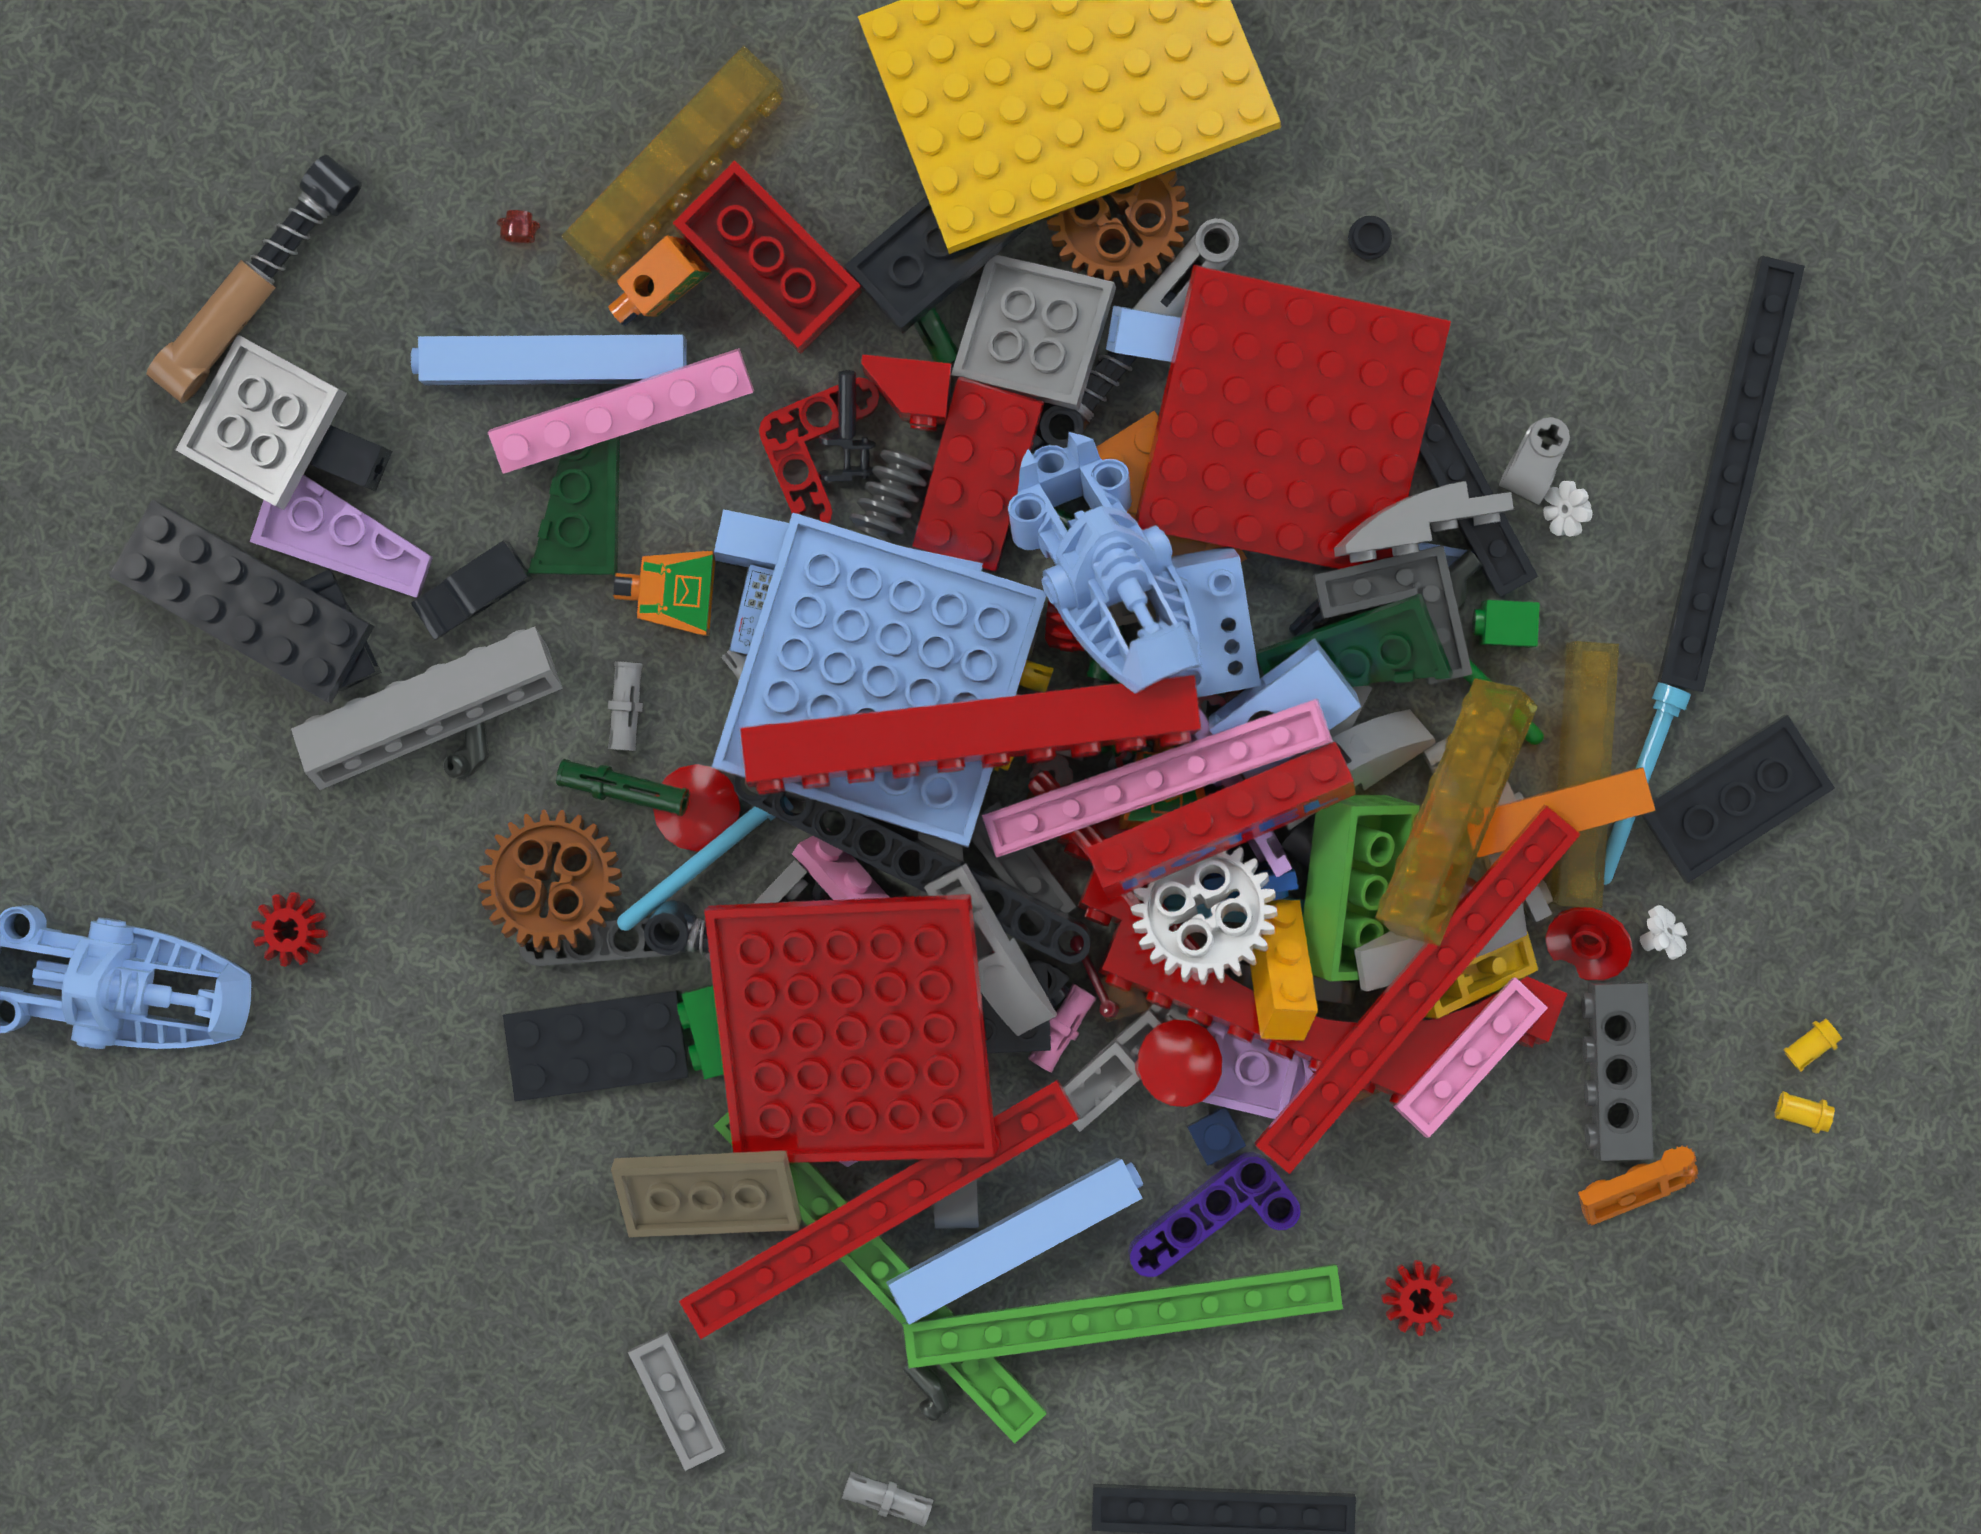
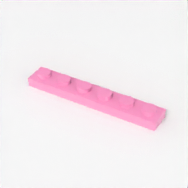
[488,348,754,474]

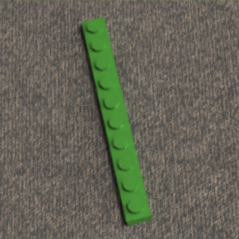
[714,1112,1047,1444]
[902,1264,1343,1368]

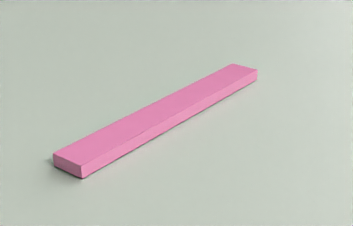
[982,699,1333,857]

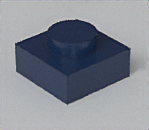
[1187,1107,1246,1166]

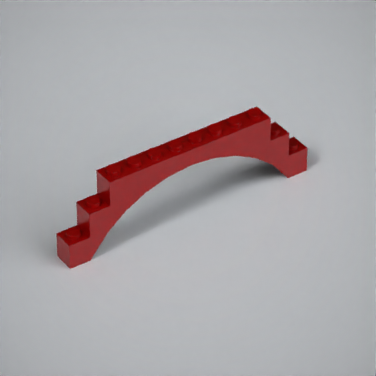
[1057,815,1567,1105]

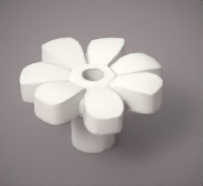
[1543,481,1593,537]
[1640,905,1687,960]

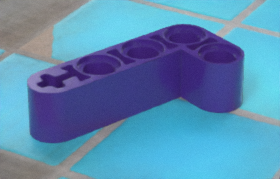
[1128,1152,1301,1277]

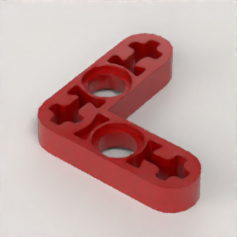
[759,377,879,524]

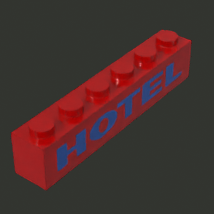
[1086,741,1356,901]

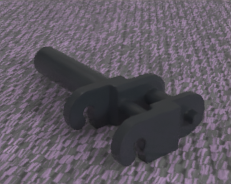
[819,370,876,481]

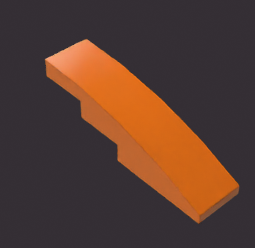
[1464,767,1656,858]

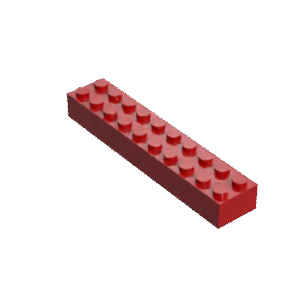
[740,675,1201,795]

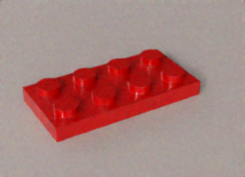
[912,377,1044,572]

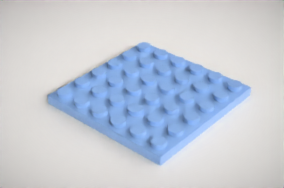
[712,513,1046,847]

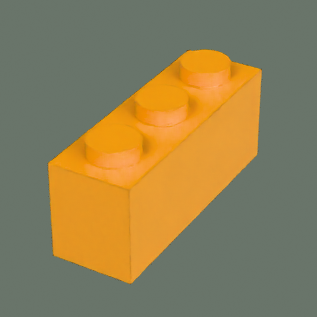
[1250,899,1318,1040]

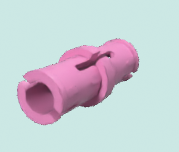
[1028,983,1097,1073]

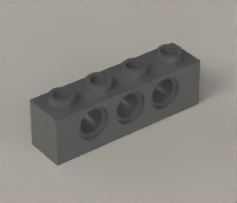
[1581,981,1653,1161]

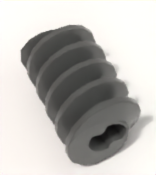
[849,450,933,545]

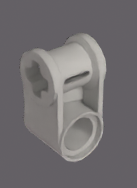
[1499,417,1570,505]

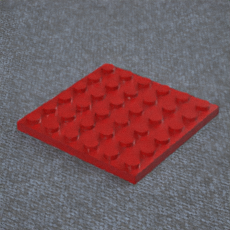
[1135,265,1451,569]
[704,894,997,1163]

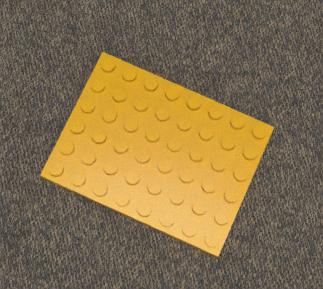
[858,0,1281,254]

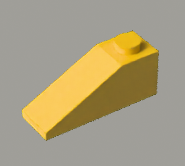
[1425,931,1538,1019]

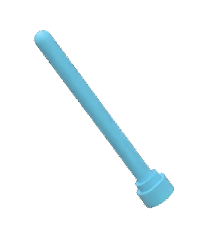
[1595,682,1691,885]
[617,796,794,931]

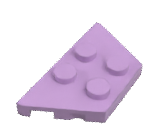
[1202,1021,1314,1119]

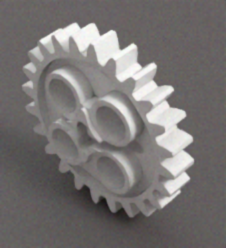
[1131,847,1278,985]

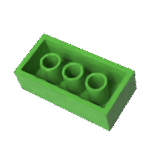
[1303,795,1420,981]

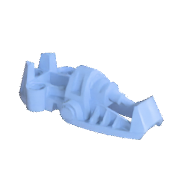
[1008,432,1201,693]
[0,905,251,1049]

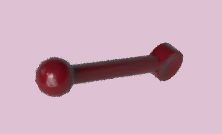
[1069,935,1119,1018]

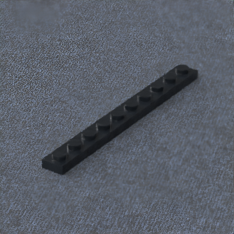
[1657,256,1805,692]

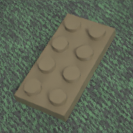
[611,1151,802,1237]

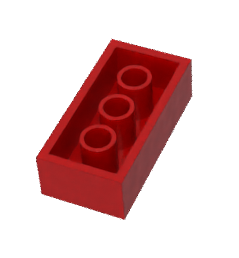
[673,160,862,354]

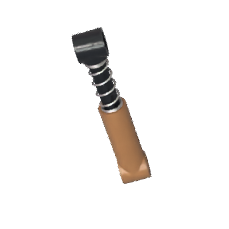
[146,154,362,403]

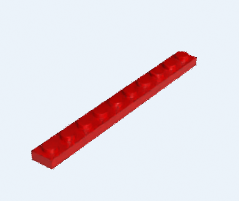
[1255,804,1581,1174]
[679,1080,1080,1339]

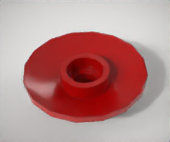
[1545,907,1633,981]

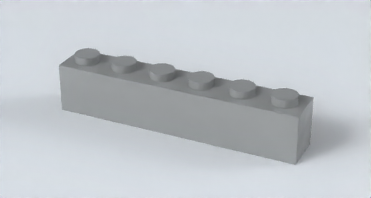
[291,627,562,790]

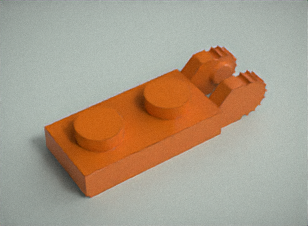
[1578,1145,1699,1226]

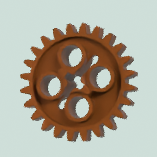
[1047,170,1190,288]
[478,810,623,952]

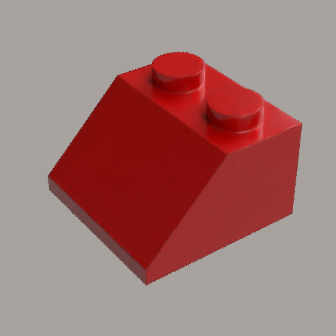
[861,354,952,432]

